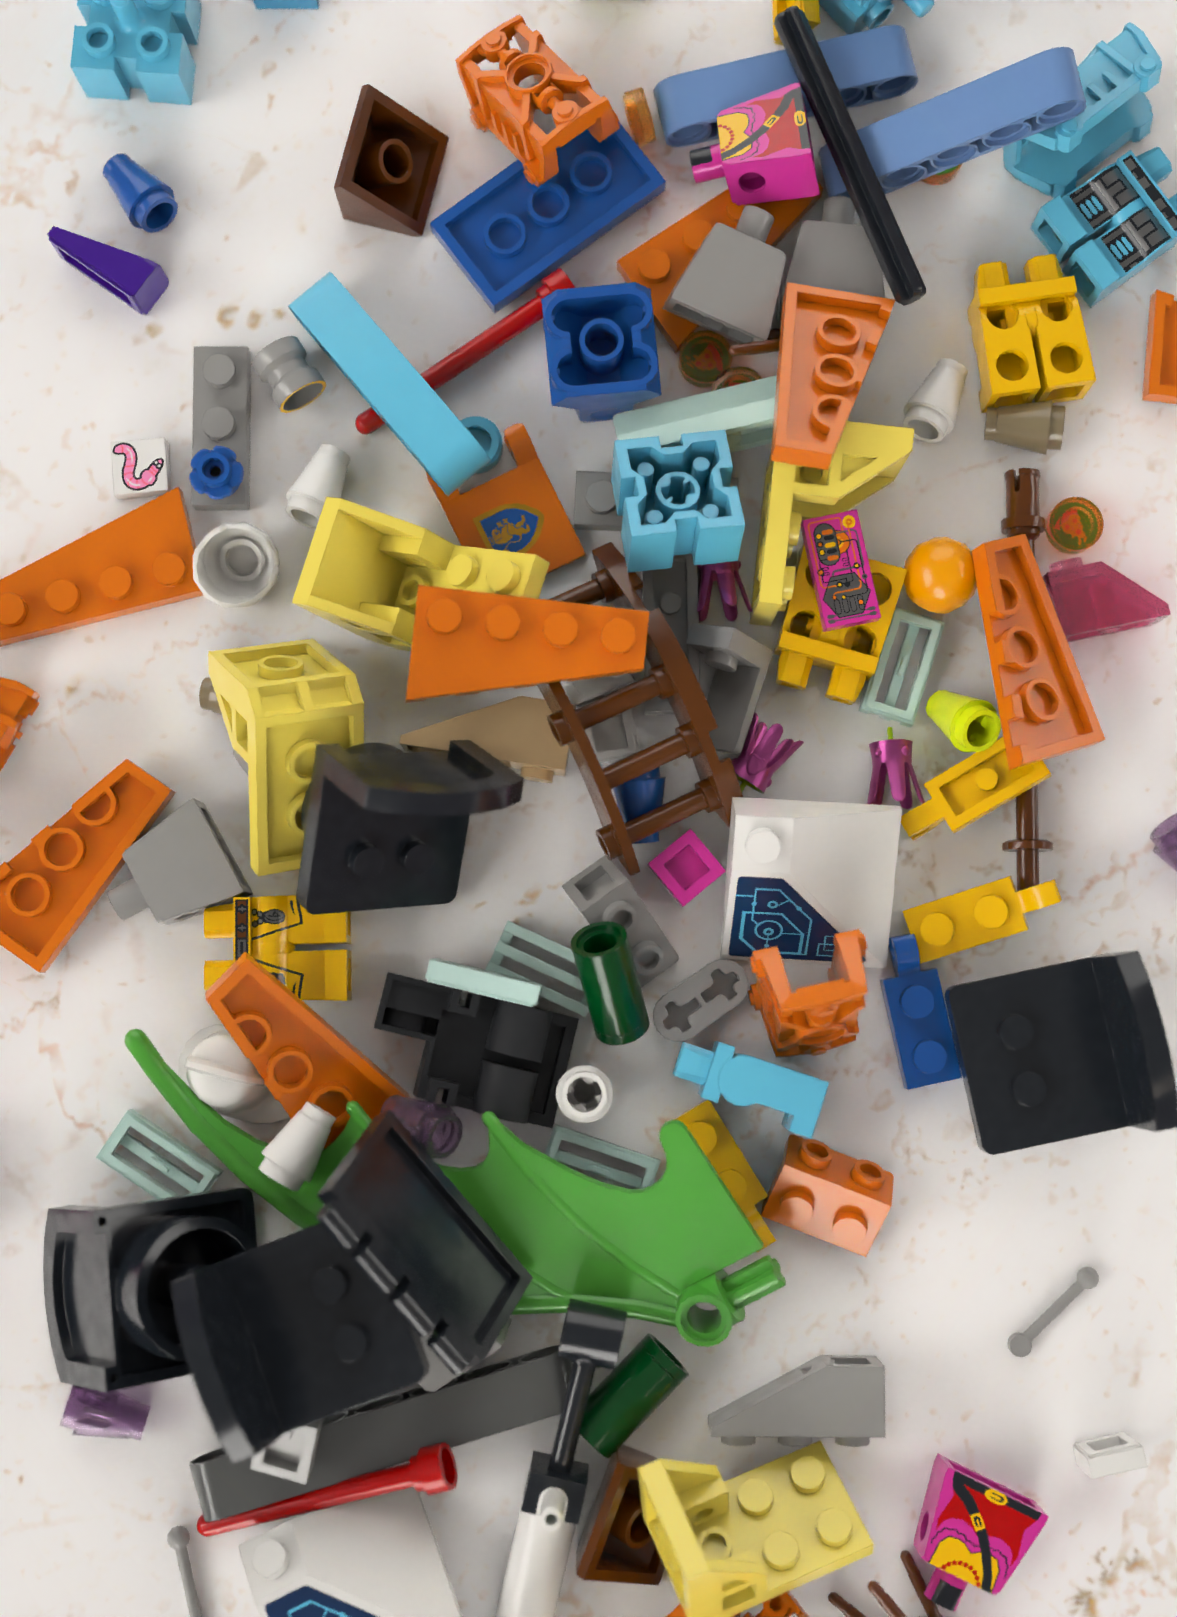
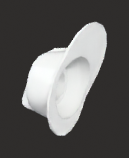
[178,1024,289,1124]

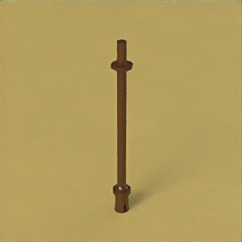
[1001,468,1053,891]

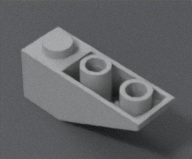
[708,1355,885,1447]

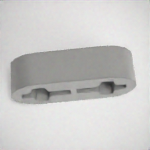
[653,960,749,1041]

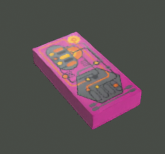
[800,509,881,632]

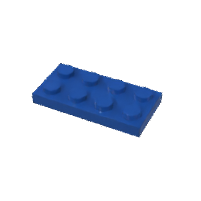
[430,122,666,314]

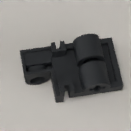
[374,972,579,1129]

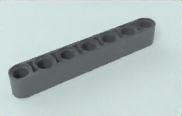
[189,1345,572,1522]

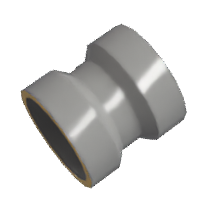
[252,336,326,413]

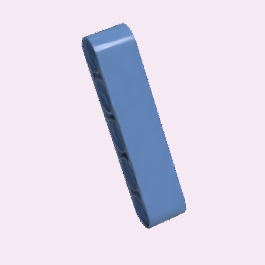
[653,25,918,147]
[818,47,1087,198]

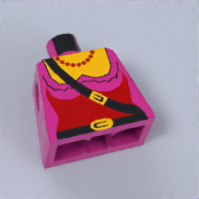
[689,82,820,205]
[914,1454,1049,1611]

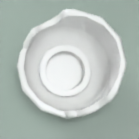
[193,522,280,608]

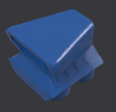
[541,282,662,422]

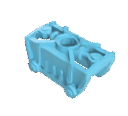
[1003,22,1162,198]

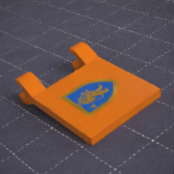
[426,423,586,575]

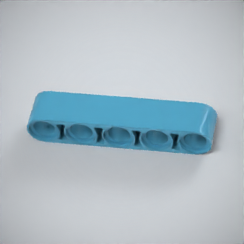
[288,271,491,496]

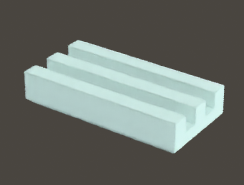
[858,607,945,728]
[485,921,589,1017]
[425,958,544,1007]
[96,1109,224,1199]
[545,1124,661,1189]

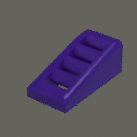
[47,226,169,315]

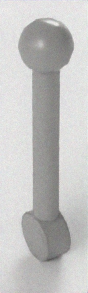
[1007,1267,1099,1357]
[167,1526,202,1617]

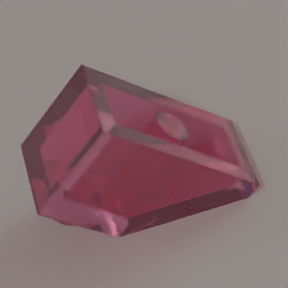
[1042,557,1171,643]

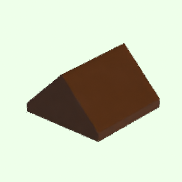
[334,84,449,237]
[576,1444,665,1585]

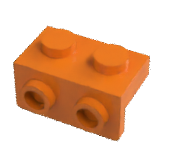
[761,1135,894,1257]

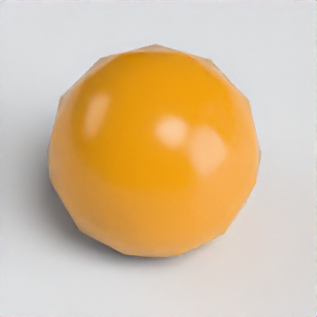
[904,537,977,614]

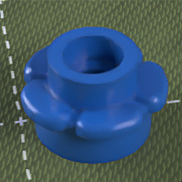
[189,446,244,500]

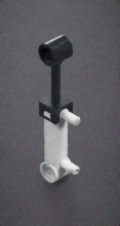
[495,1298,627,1617]

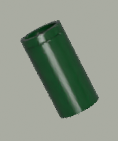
[571,921,650,1045]
[580,1333,689,1459]

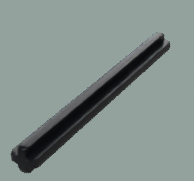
[774,6,926,306]

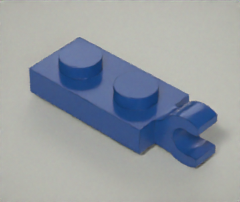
[879,934,962,1090]

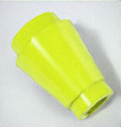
[926,690,1001,752]

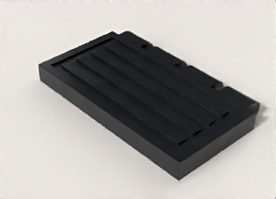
[316,1110,533,1375]

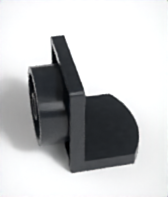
[296,740,524,915]
[945,951,1177,1155]
[43,1188,257,1393]
[171,1223,430,1463]

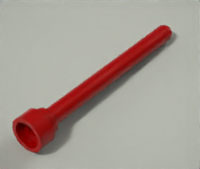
[355,268,575,435]
[196,1442,457,1537]

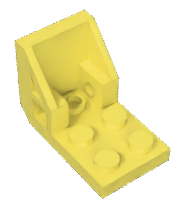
[749,421,914,626]
[291,497,550,652]
[208,639,364,876]
[638,1440,874,1617]

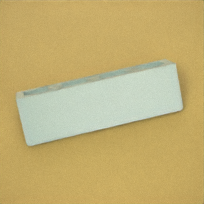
[613,375,777,453]

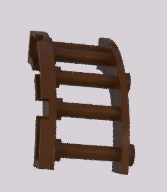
[537,542,743,876]

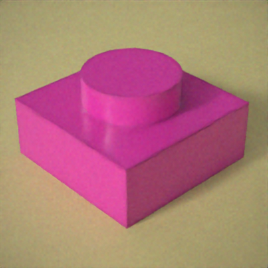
[647,828,726,907]

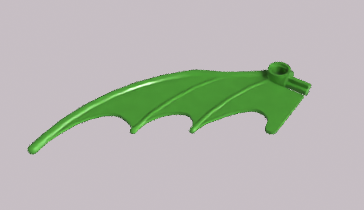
[124,1029,786,1347]

